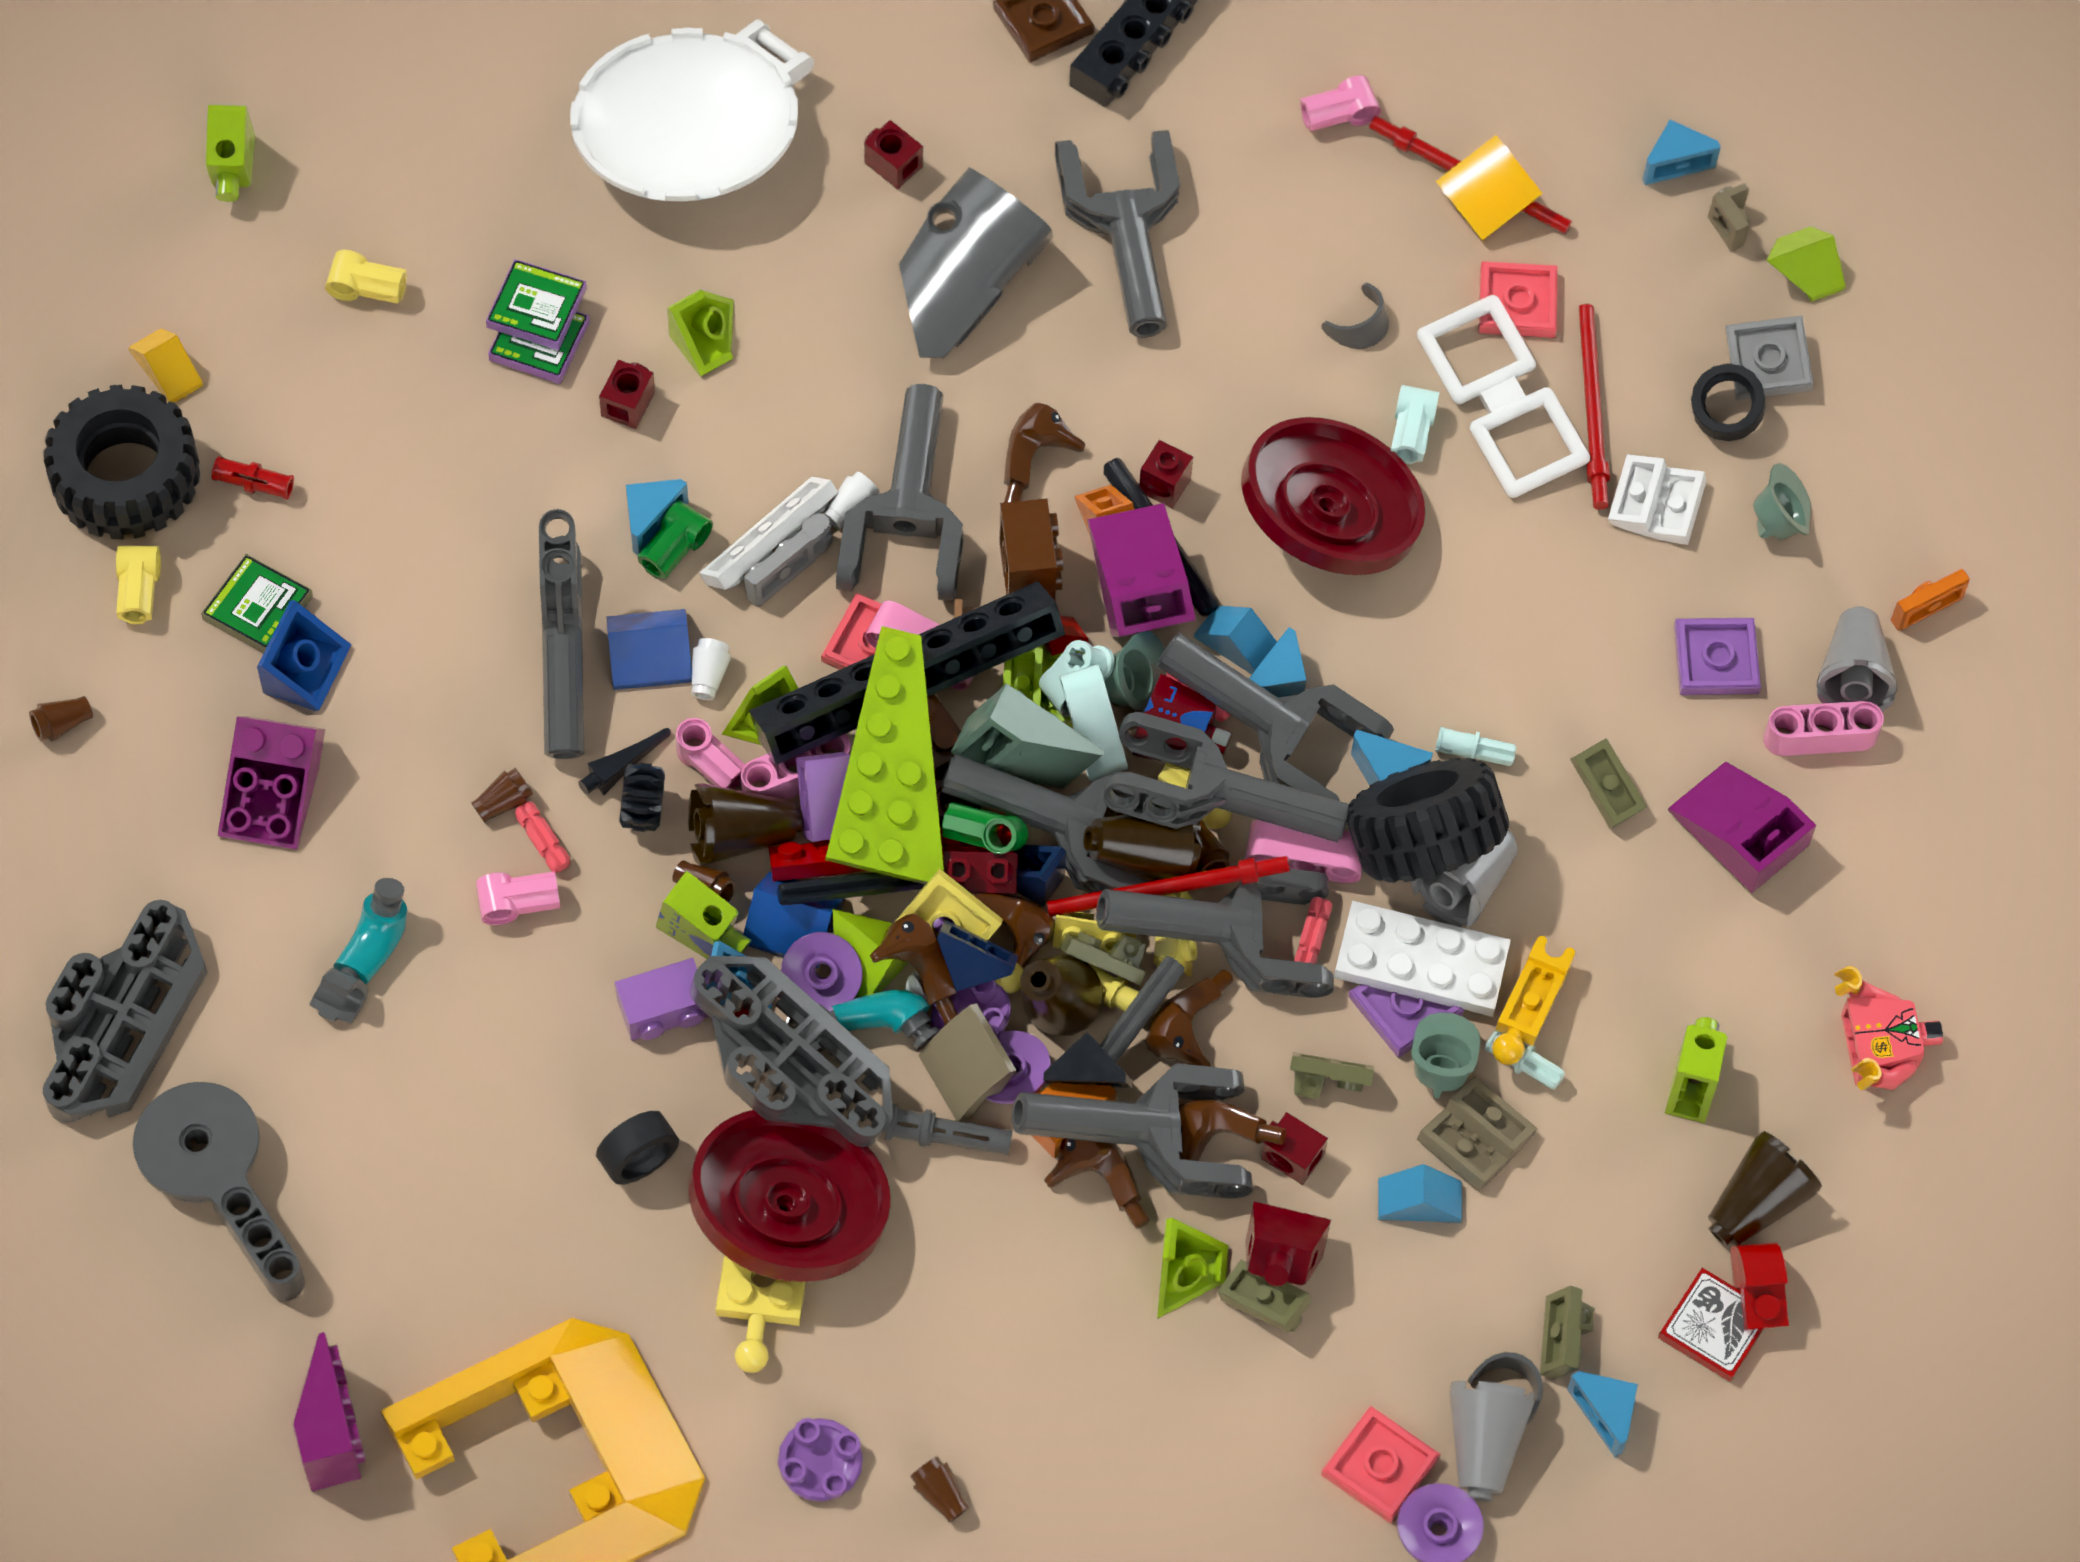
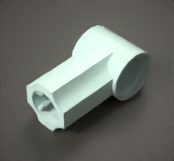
[1391,385,1440,464]

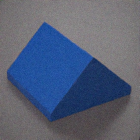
[257,600,352,711]
[606,609,692,690]
[743,871,846,969]

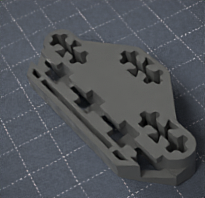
[43,900,207,1123]
[690,956,893,1147]

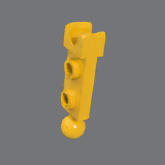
[1492,936,1575,1065]

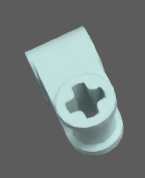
[1039,640,1115,717]

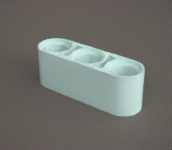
[1059,664,1128,782]

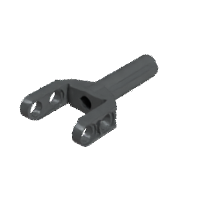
[1055,130,1180,337]
[836,384,964,601]
[539,509,585,759]
[1158,633,1394,801]
[1103,712,1349,842]
[940,754,1173,893]
[1096,869,1334,998]
[1012,1063,1253,1198]

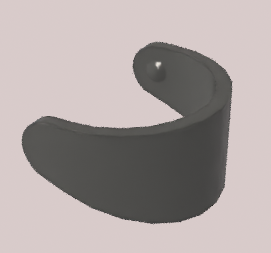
[1321,283,1389,349]
[1467,1352,1543,1426]

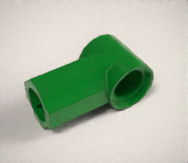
[638,501,713,579]
[942,802,1028,854]

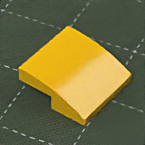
[1436,135,1543,241]

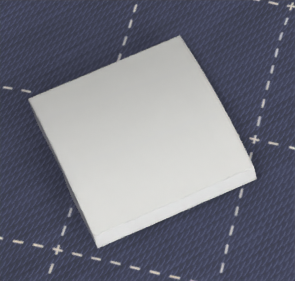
[1608,454,1707,545]

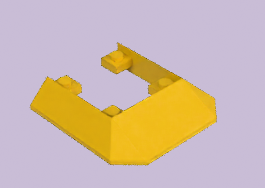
[380,1317,705,1562]

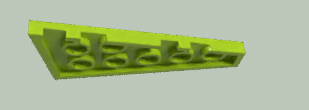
[825,626,944,885]

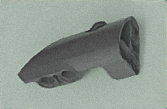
[899,167,1053,358]

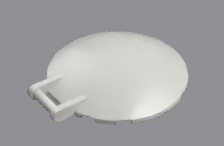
[570,20,814,201]

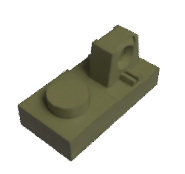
[1570,738,1647,829]
[1060,931,1146,985]
[1290,1052,1374,1099]
[1217,1260,1312,1333]
[1540,1285,1595,1379]

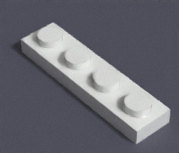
[699,476,838,590]

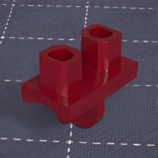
[944,851,1018,895]

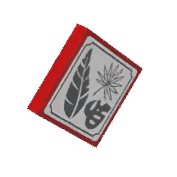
[1658,1268,1765,1382]

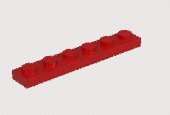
[768,824,1015,881]

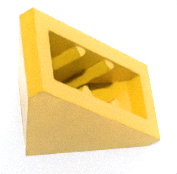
[128,328,203,403]

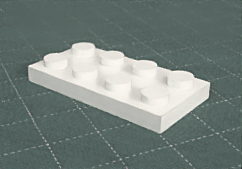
[1334,901,1511,1017]

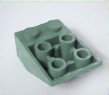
[951,683,1104,789]

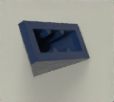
[1015,844,1067,907]
[937,919,1018,991]

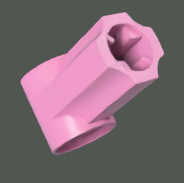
[1300,75,1381,131]
[676,718,745,789]
[476,871,560,925]

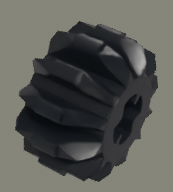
[619,763,665,832]

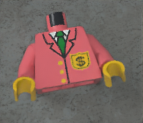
[1834,966,1943,1090]

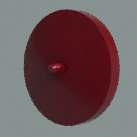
[1241,417,1425,575]
[688,1110,891,1282]

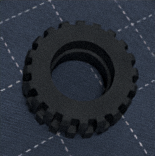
[43,384,200,540]
[1346,758,1510,883]

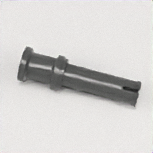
[885,1103,1013,1156]

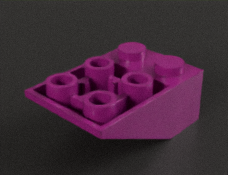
[1087,503,1196,637]
[217,716,325,849]
[1668,761,1816,893]
[293,1332,366,1492]

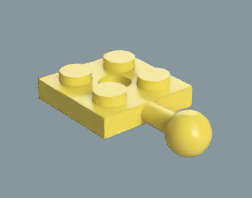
[895,869,1023,993]
[716,1255,806,1373]

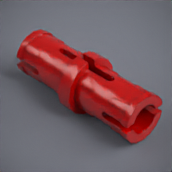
[211,456,294,500]

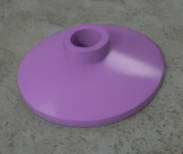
[781,932,863,1011]
[986,1031,1051,1104]
[1397,1483,1483,1562]

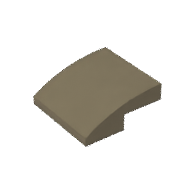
[918,1003,1016,1122]
[1417,1077,1538,1192]

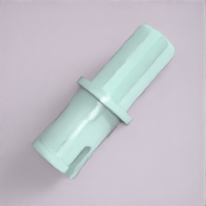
[1435,727,1516,766]
[1485,1031,1565,1089]

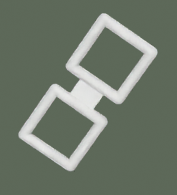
[1417,295,1590,498]

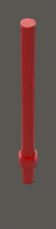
[1369,115,1572,234]
[1579,304,1610,510]
[1047,856,1290,917]

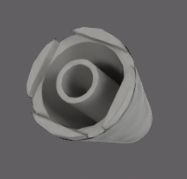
[1817,606,1897,712]
[1411,830,1518,927]
[1450,1381,1535,1501]

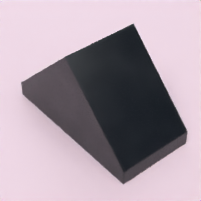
[1043,1032,1132,1088]

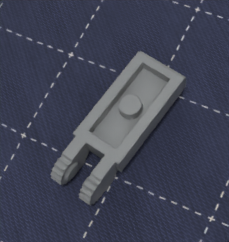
[744,512,833,607]

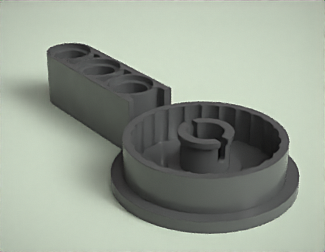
[133,1082,305,1300]

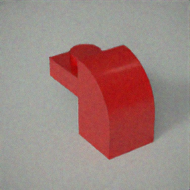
[1730,1242,1789,1330]

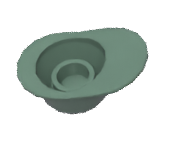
[1753,463,1811,540]
[1100,631,1166,711]
[1411,1012,1481,1098]

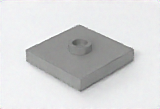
[1726,315,1813,400]

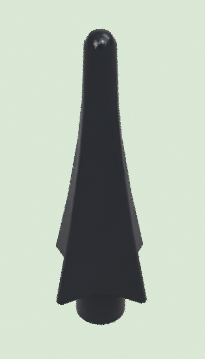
[578,728,672,795]

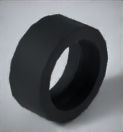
[1691,363,1766,442]
[596,1110,679,1185]

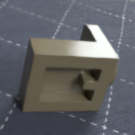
[1708,183,1749,251]

